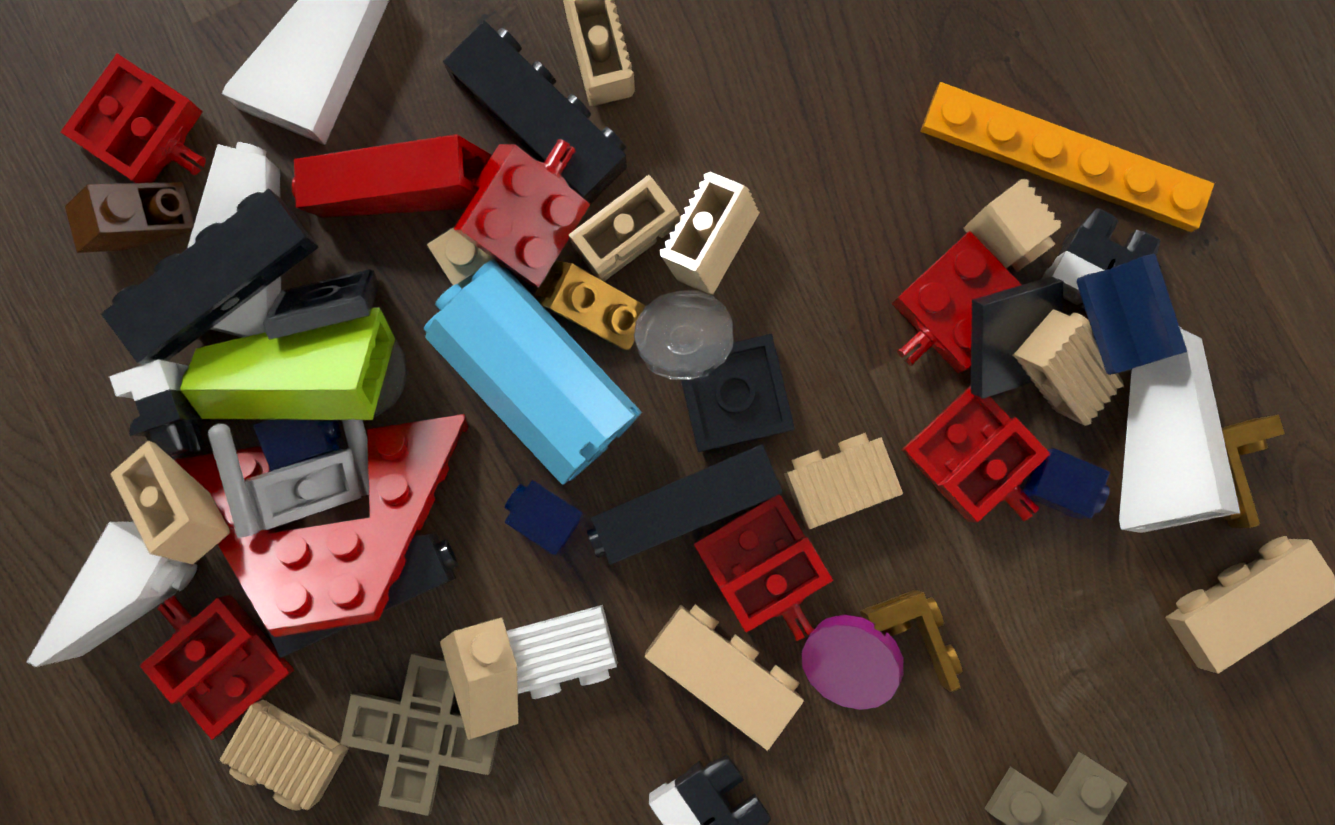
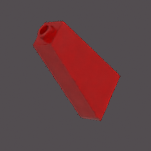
[292,134,492,218]

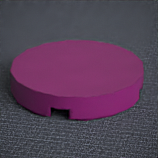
[802,615,904,710]

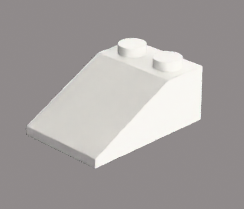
[27,522,197,667]

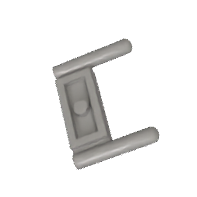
[208,420,369,538]

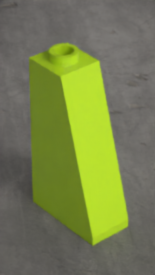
[180,307,395,420]

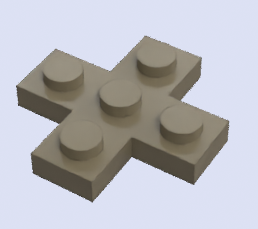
[340,652,500,816]
[984,751,1127,825]

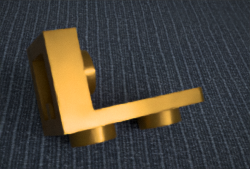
[531,261,649,350]
[1222,415,1285,528]
[860,590,962,692]

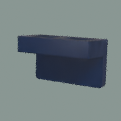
[1076,254,1188,375]

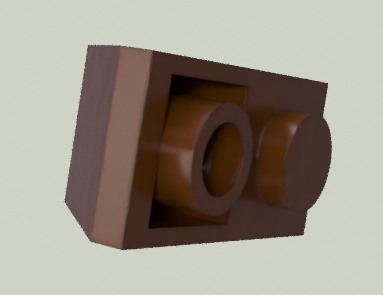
[65,182,194,253]

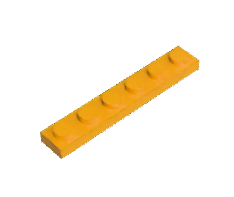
[920,82,1215,232]

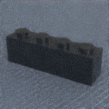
[443,20,627,205]
[101,188,319,365]

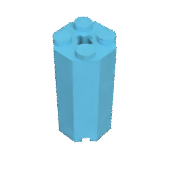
[424,259,642,485]

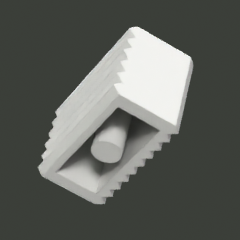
[506,605,618,699]

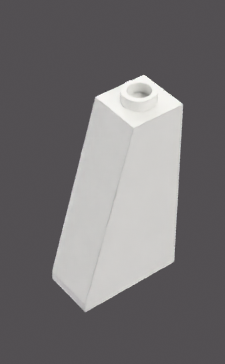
[222,0,389,145]
[187,142,281,338]
[1119,327,1240,533]

